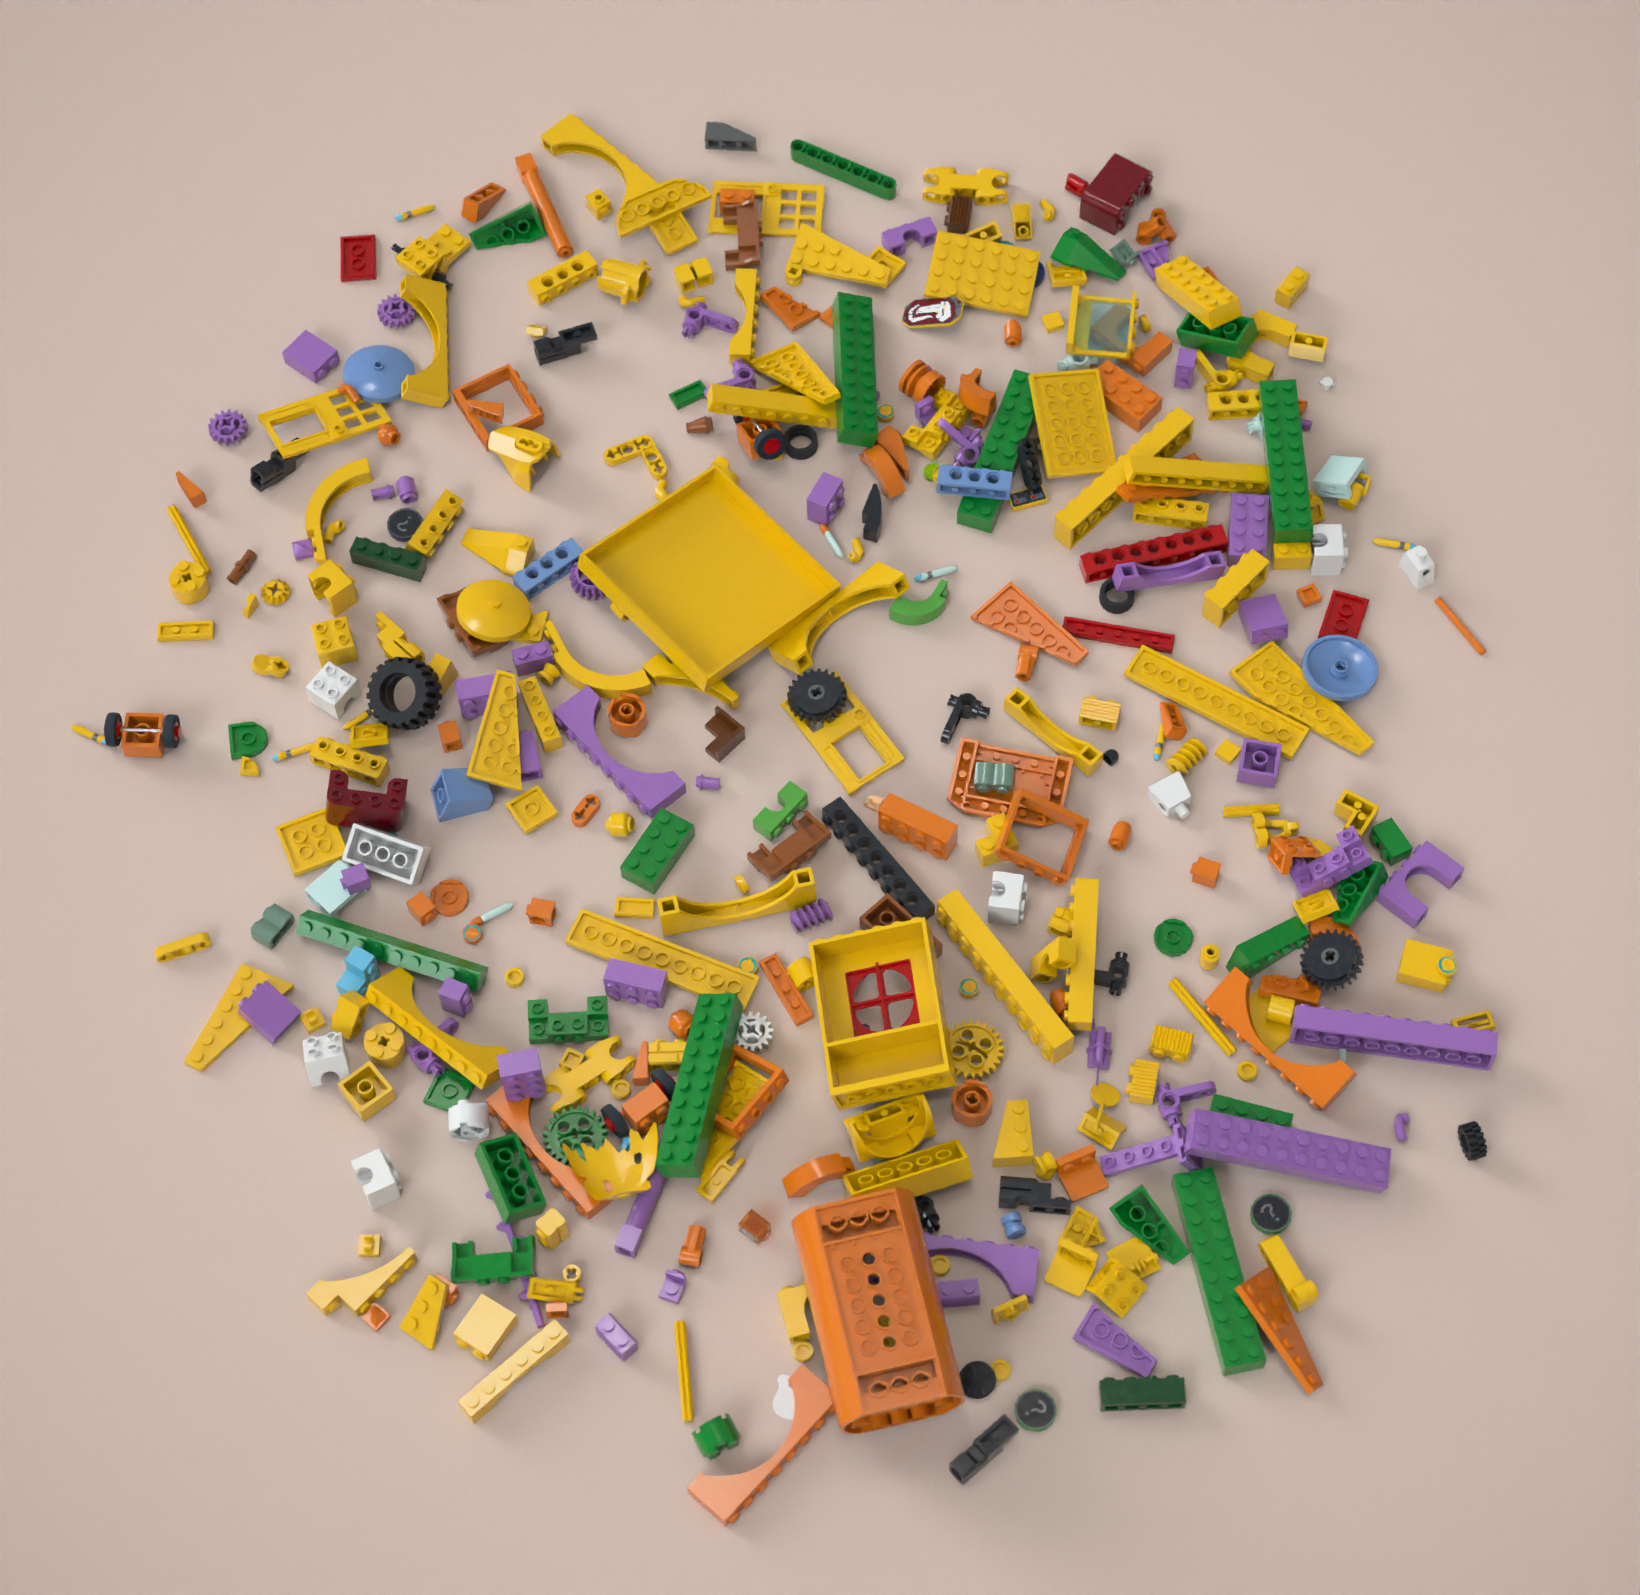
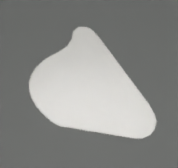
[773,1374,795,1420]

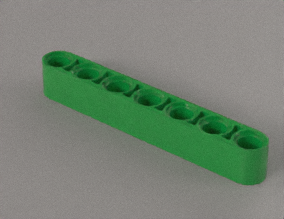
[790,139,896,200]

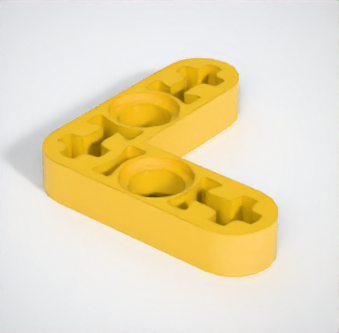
[603,435,668,481]

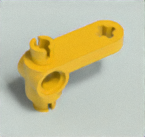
[1195,350,1243,394]

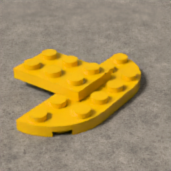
[616,178,712,256]

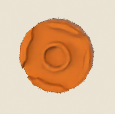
[430,879,469,917]

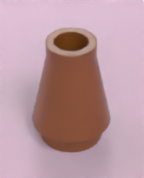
[686,416,713,434]

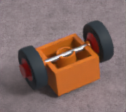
[733,416,787,460]
[104,712,181,758]
[600,1068,676,1138]

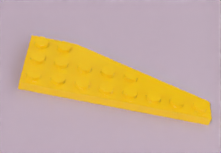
[1229,641,1374,756]

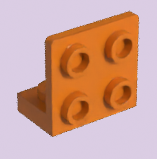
[1267,835,1321,875]
[1055,1144,1109,1203]

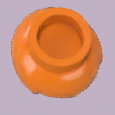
[377,423,401,446]

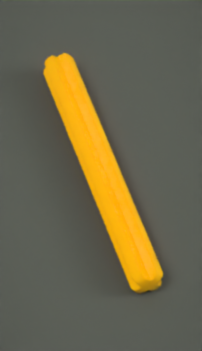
[167,504,211,576]
[1168,978,1237,1057]
[674,1321,694,1422]

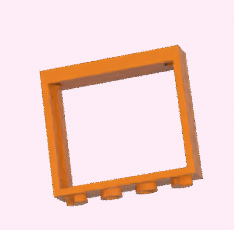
[452,364,545,451]
[993,787,1089,886]
[714,1043,789,1140]

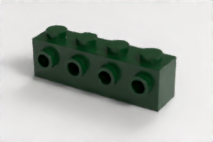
[349,536,427,582]
[1098,1375,1186,1412]

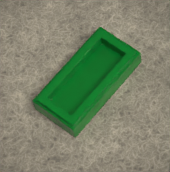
[669,380,706,410]

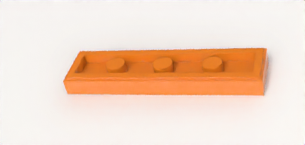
[759,953,814,1027]

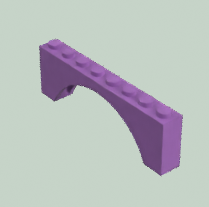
[553,685,686,819]
[868,1232,1039,1303]

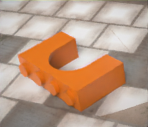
[1090,305,1173,377]

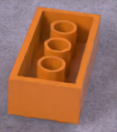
[1098,359,1163,433]
[878,793,958,861]

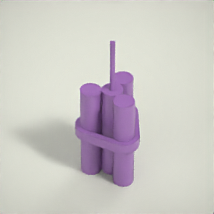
[1086,1026,1112,1086]

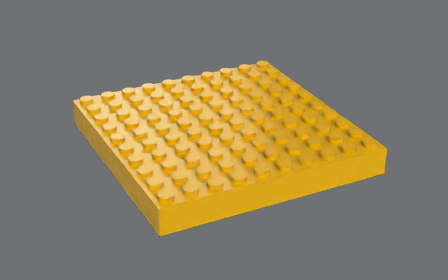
[577,464,841,692]

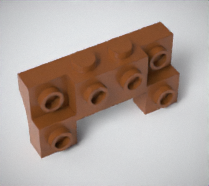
[722,199,763,271]
[436,587,507,658]
[747,810,831,882]

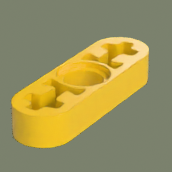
[154,932,212,963]

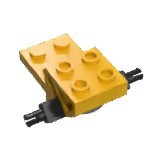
[391,223,471,290]

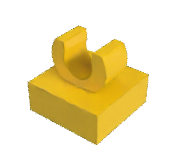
[299,1007,327,1035]
[358,1235,381,1257]

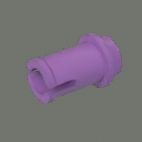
[371,484,395,501]
[696,774,720,790]

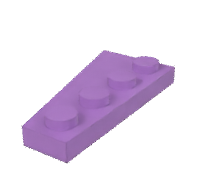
[1073,1302,1157,1379]

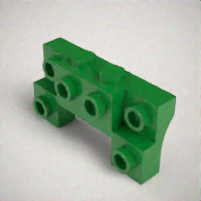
[528,996,609,1045]
[451,1235,536,1286]

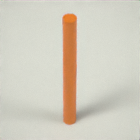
[1434,597,1486,656]

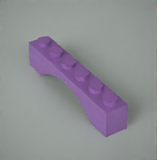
[1112,551,1226,592]

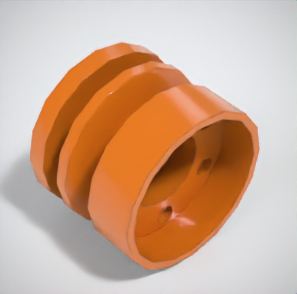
[899,360,946,403]

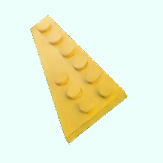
[786,222,892,288]
[749,341,841,405]
[466,669,522,792]
[184,963,295,1072]
[699,1060,768,1181]

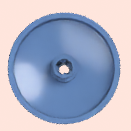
[343,345,415,403]
[1302,635,1378,701]

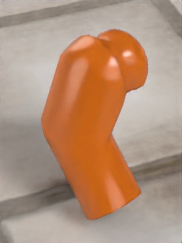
[337,383,361,404]

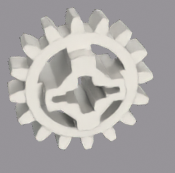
[735,1012,774,1054]

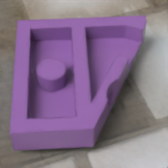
[1137,240,1169,281]

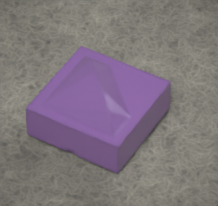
[292,539,314,561]

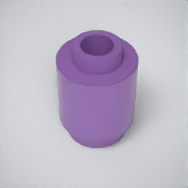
[396,476,418,504]

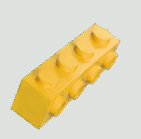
[405,489,464,558]
[1132,497,1209,530]
[309,736,390,788]

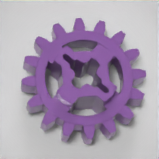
[377,294,416,329]
[208,409,248,446]

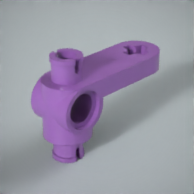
[682,302,739,339]
[704,358,756,400]
[936,418,984,467]
[406,1017,459,1077]
[1156,1081,1217,1128]

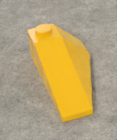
[461,529,536,577]

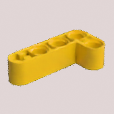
[1258,1234,1319,1313]

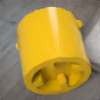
[786,957,815,991]
[1266,995,1295,1025]

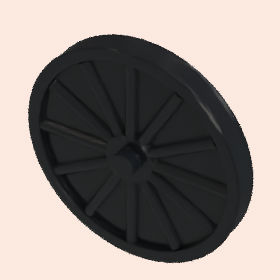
[960,1361,996,1399]

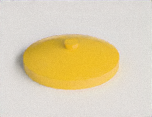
[456,580,531,642]

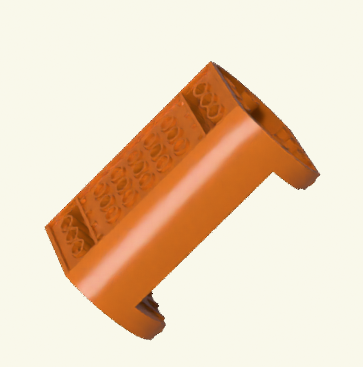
[791,1188,966,1435]

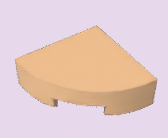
[864,796,884,812]

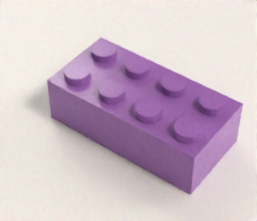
[1227,493,1269,567]

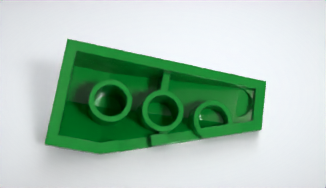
[1333,861,1389,926]
[1109,1184,1190,1265]

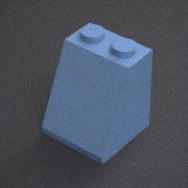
[431,768,494,822]

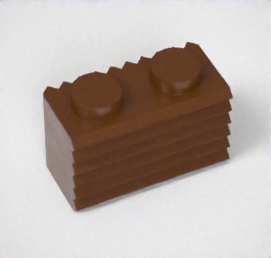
[944,195,972,234]

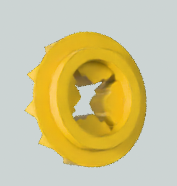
[261,578,290,605]

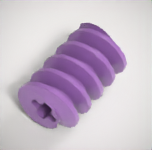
[789,898,833,934]

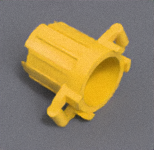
[597,258,651,305]

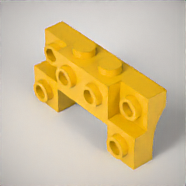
[902,388,973,460]

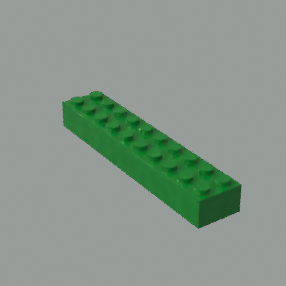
[832,292,878,448]
[957,369,1036,533]
[1258,379,1313,543]
[655,993,743,1178]
[1171,1167,1266,1376]

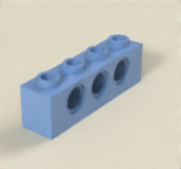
[937,464,1013,501]
[512,537,584,600]

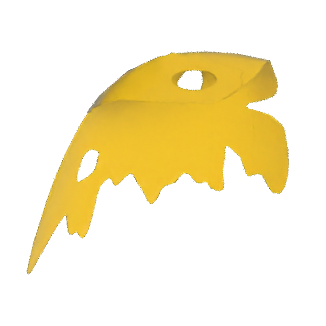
[563,1122,658,1200]

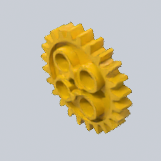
[948,1019,1004,1081]

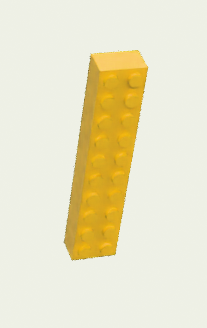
[1054,407,1194,549]
[936,889,1074,1065]

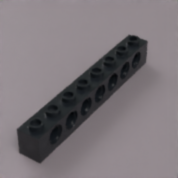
[821,796,935,920]

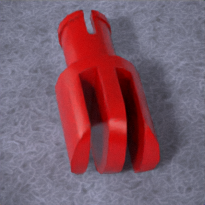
[1065,173,1089,198]

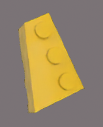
[992,1099,1034,1168]

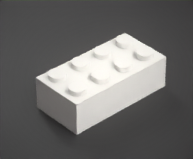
[342,823,431,885]

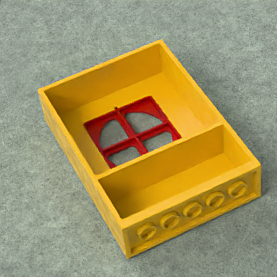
[809,917,957,1110]

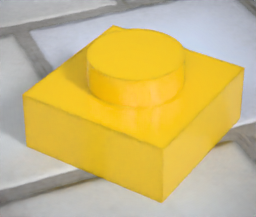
[526,324,548,338]

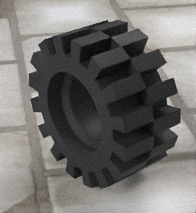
[1457,1121,1487,1161]

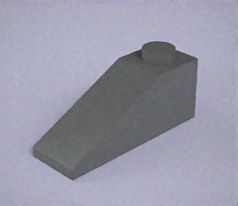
[705,122,757,152]

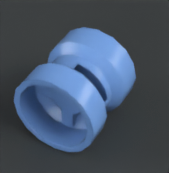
[1001,1212,1026,1239]

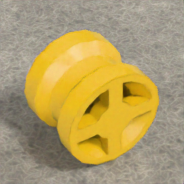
[785,264,803,286]
[537,663,561,686]
[1033,1150,1057,1176]

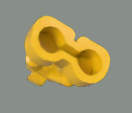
[1251,812,1299,849]

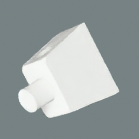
[1399,545,1435,591]
[1147,771,1191,819]

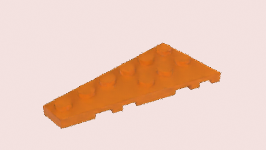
[1116,453,1229,503]
[971,581,1089,666]
[1235,1266,1323,1395]

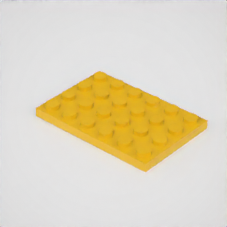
[924,230,1041,318]
[1028,368,1116,479]

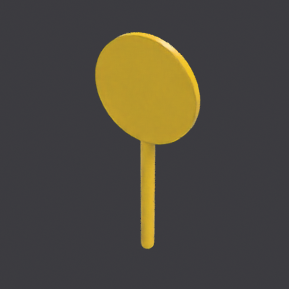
[1090,1083,1120,1131]

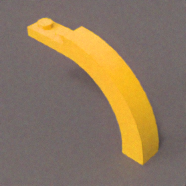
[305,458,372,566]
[543,620,652,699]

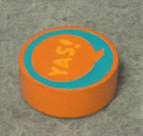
[462,924,483,944]

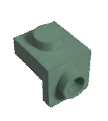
[1109,239,1140,266]

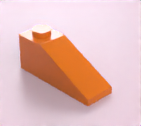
[461,182,506,223]
[873,425,909,481]

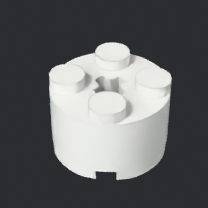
[448,1100,489,1141]

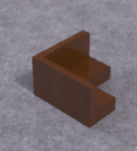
[705,706,745,763]

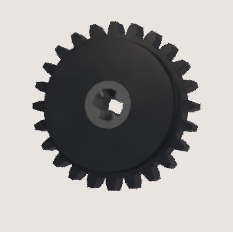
[787,668,847,725]
[1300,929,1364,991]

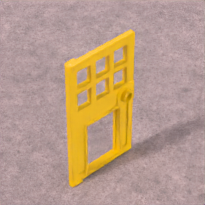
[707,180,825,237]
[257,389,392,459]
[780,671,905,796]

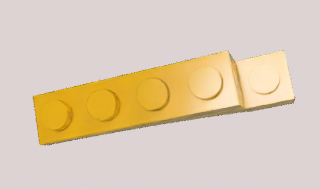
[642,653,740,711]
[306,1247,417,1317]

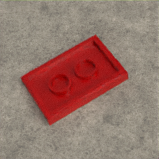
[340,234,376,282]
[1318,589,1369,640]

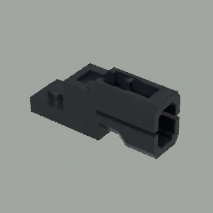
[533,322,598,366]
[250,437,310,492]
[998,1176,1071,1215]
[949,1414,1019,1485]

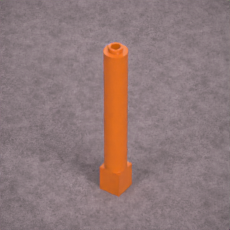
[515,152,573,258]

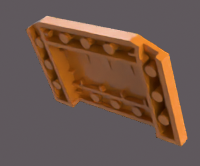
[947,737,1074,828]

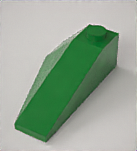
[469,201,547,250]
[1050,227,1127,281]

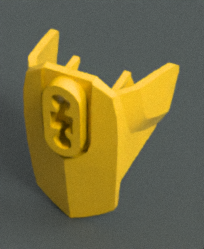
[488,425,561,492]

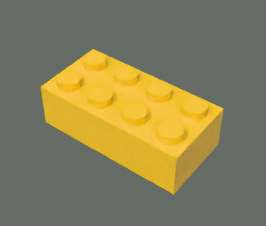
[1202,549,1270,628]

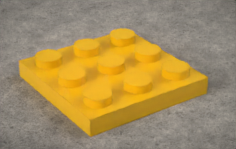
[275,808,346,877]

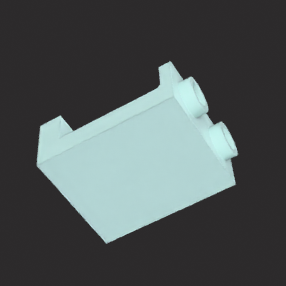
[1313,455,1367,499]
[304,860,367,919]

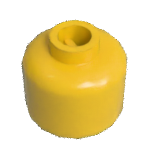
[605,812,635,837]

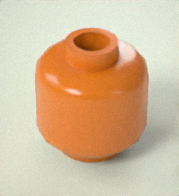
[669,1009,693,1039]

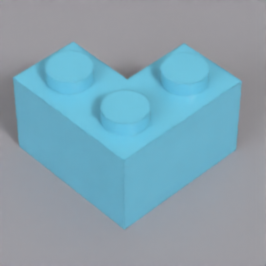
[336,945,380,997]

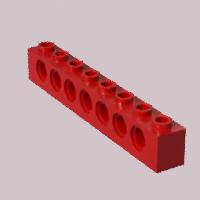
[1079,524,1228,584]

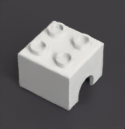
[1310,524,1348,576]
[305,661,362,720]
[988,871,1028,927]
[302,1032,350,1087]
[351,1148,403,1210]

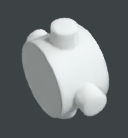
[1319,376,1335,391]

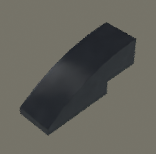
[862,483,882,543]

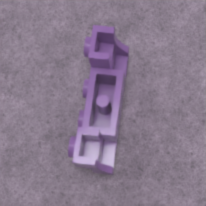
[1289,826,1374,898]

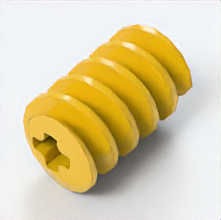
[1166,737,1208,775]

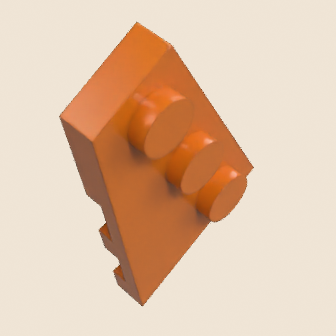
[760,286,821,331]
[1258,975,1321,1007]

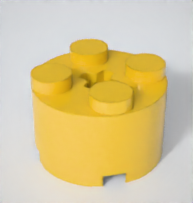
[168,561,210,605]
[364,1022,407,1069]

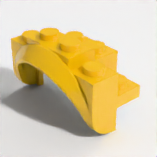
[843,1094,936,1163]

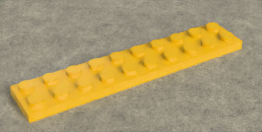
[1124,644,1310,760]
[565,908,760,1013]

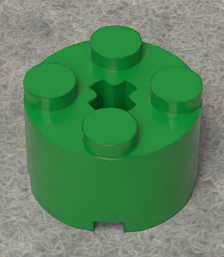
[692,1413,741,1460]

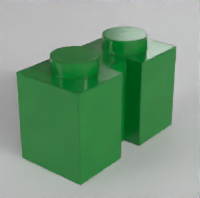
[1369,817,1413,866]

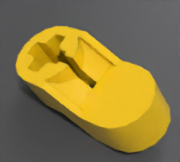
[711,456,739,484]
[251,654,289,678]

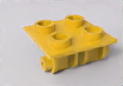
[1105,1236,1162,1280]

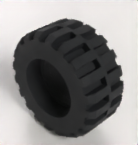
[366,657,442,730]

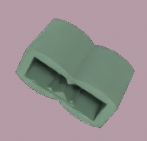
[974,762,1015,794]
[251,903,295,950]

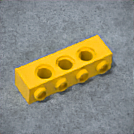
[527,250,599,306]
[1206,389,1260,421]
[518,676,563,754]

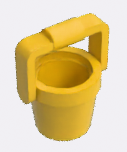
[1338,472,1372,510]

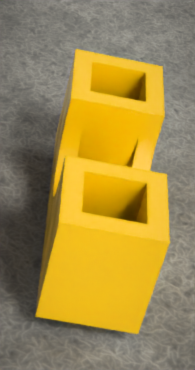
[1030,936,1077,984]

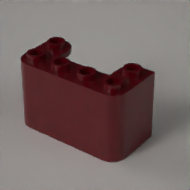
[1079,153,1154,236]
[326,769,408,833]

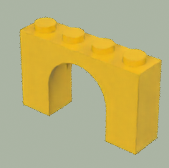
[1226,309,1297,384]
[777,1282,810,1344]

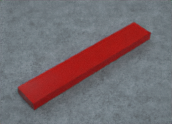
[1062,616,1175,654]

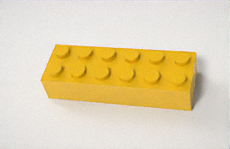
[1154,255,1242,330]
[842,1139,973,1198]

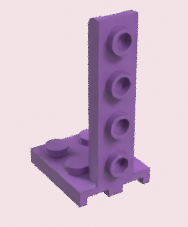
[1100,1123,1204,1177]

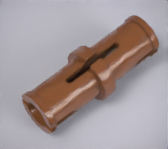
[226,549,257,584]

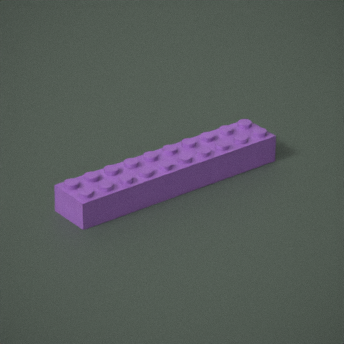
[1289,1004,1498,1071]
[1184,1108,1391,1193]

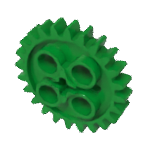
[543,1105,608,1167]

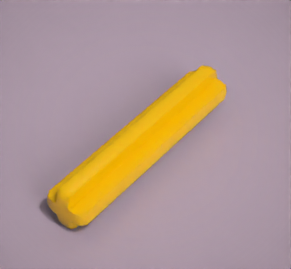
[1223,803,1280,818]

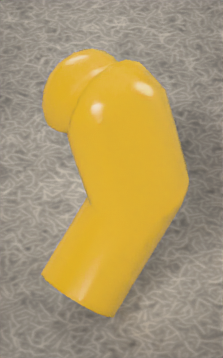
[1039,199,1056,221]
[678,295,705,308]
[654,479,668,501]
[324,520,345,544]
[848,538,865,563]

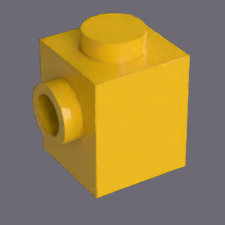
[585,188,612,220]

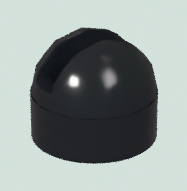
[1103,749,1119,766]

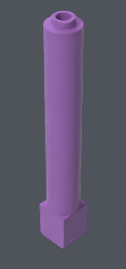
[614,1134,666,1259]

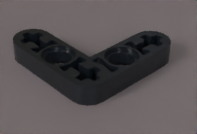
[1016,437,1043,490]

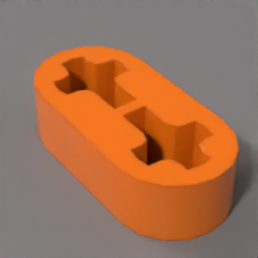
[571,794,600,828]

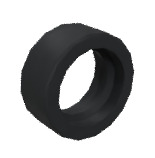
[784,424,818,460]
[1099,578,1135,614]

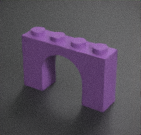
[1377,841,1464,929]

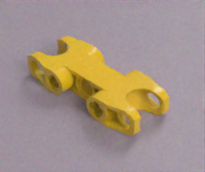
[922,167,1009,206]
[542,1035,637,1117]

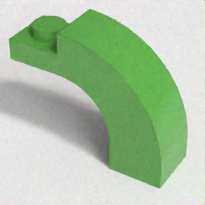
[889,579,949,626]

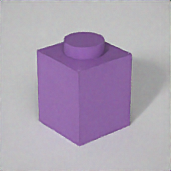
[340,863,372,895]

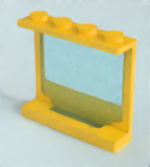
[1065,286,1139,360]

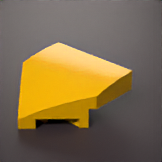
[1057,1206,1106,1248]

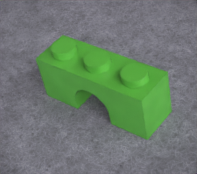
[753,781,808,841]

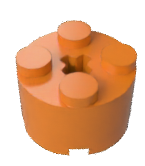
[608,693,647,738]
[952,1080,993,1127]

